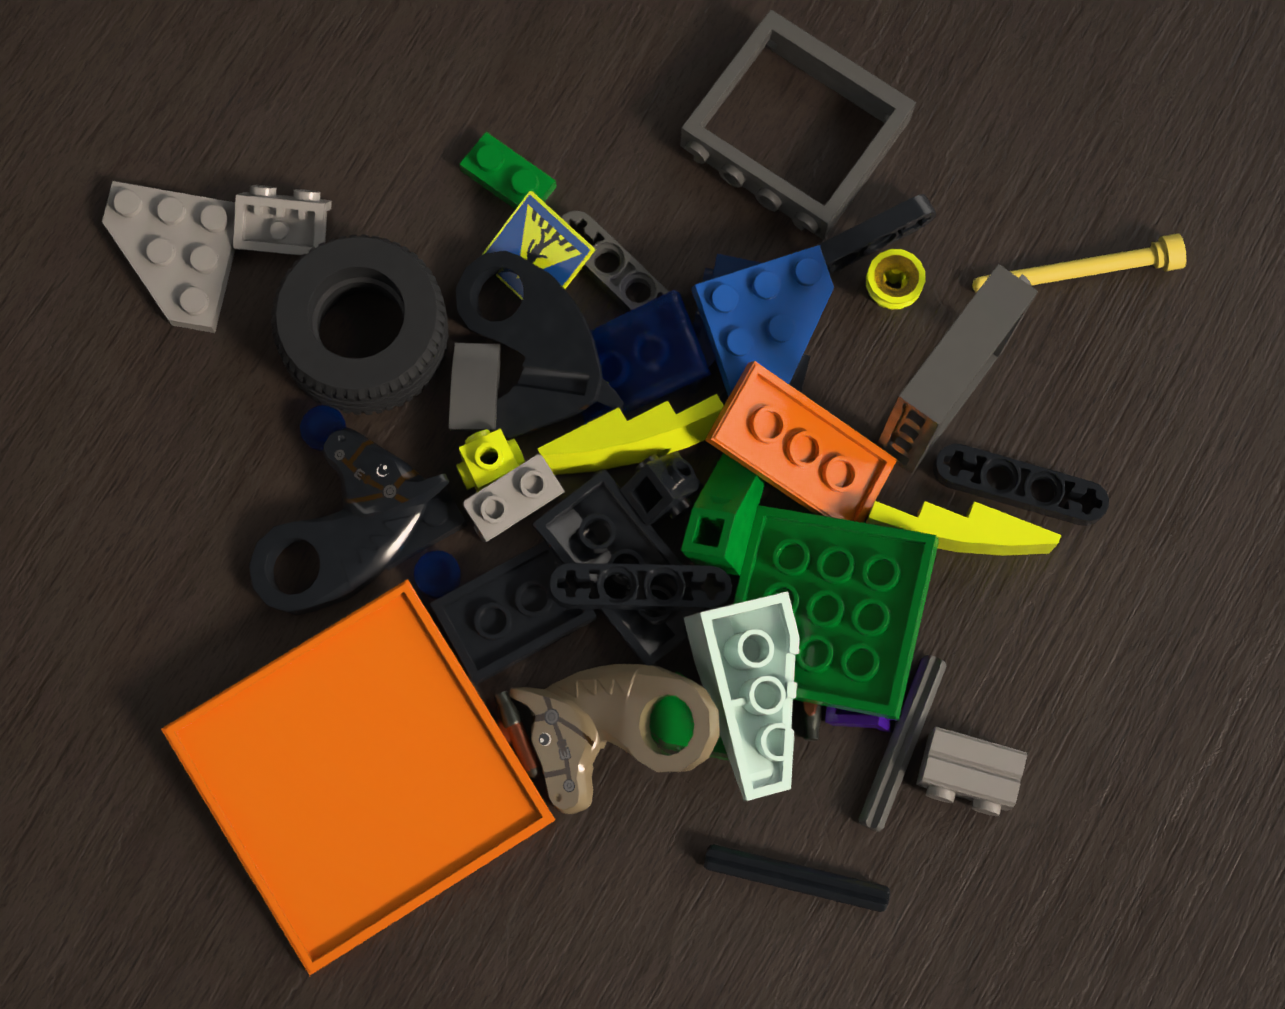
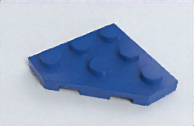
[691,245,834,397]

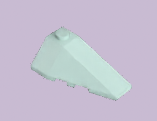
[684,592,800,801]

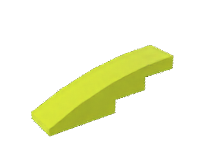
[537,394,724,475]
[866,501,1061,556]

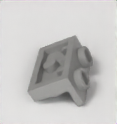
[233,185,332,255]
[463,454,565,542]

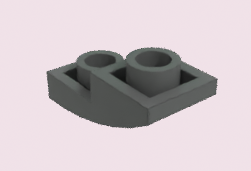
[449,343,501,432]

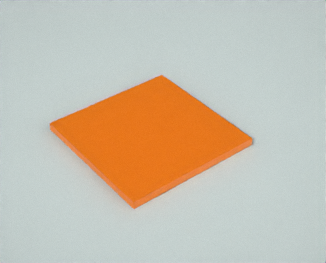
[161,579,555,975]

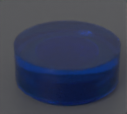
[414,551,461,599]

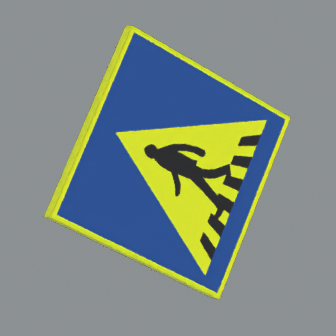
[482,191,596,300]

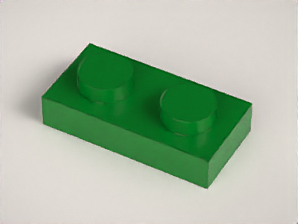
[459,132,556,210]

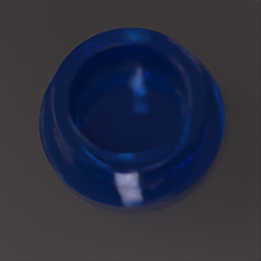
[300,405,346,451]

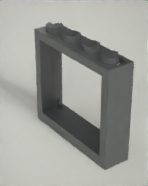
[680,10,916,240]
[877,264,1038,474]

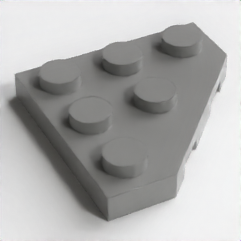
[102,181,235,333]

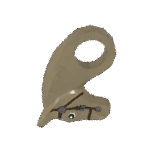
[509,664,720,814]

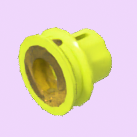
[866,249,925,310]

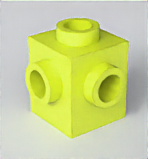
[456,428,525,492]

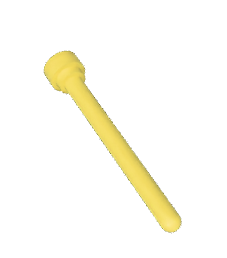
[972,233,1186,293]

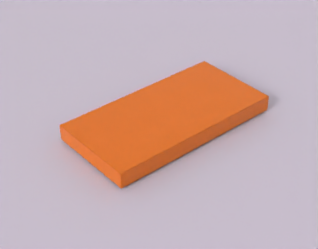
[705,361,897,523]

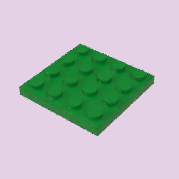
[733,505,939,721]

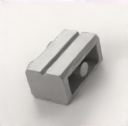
[916,726,1027,816]

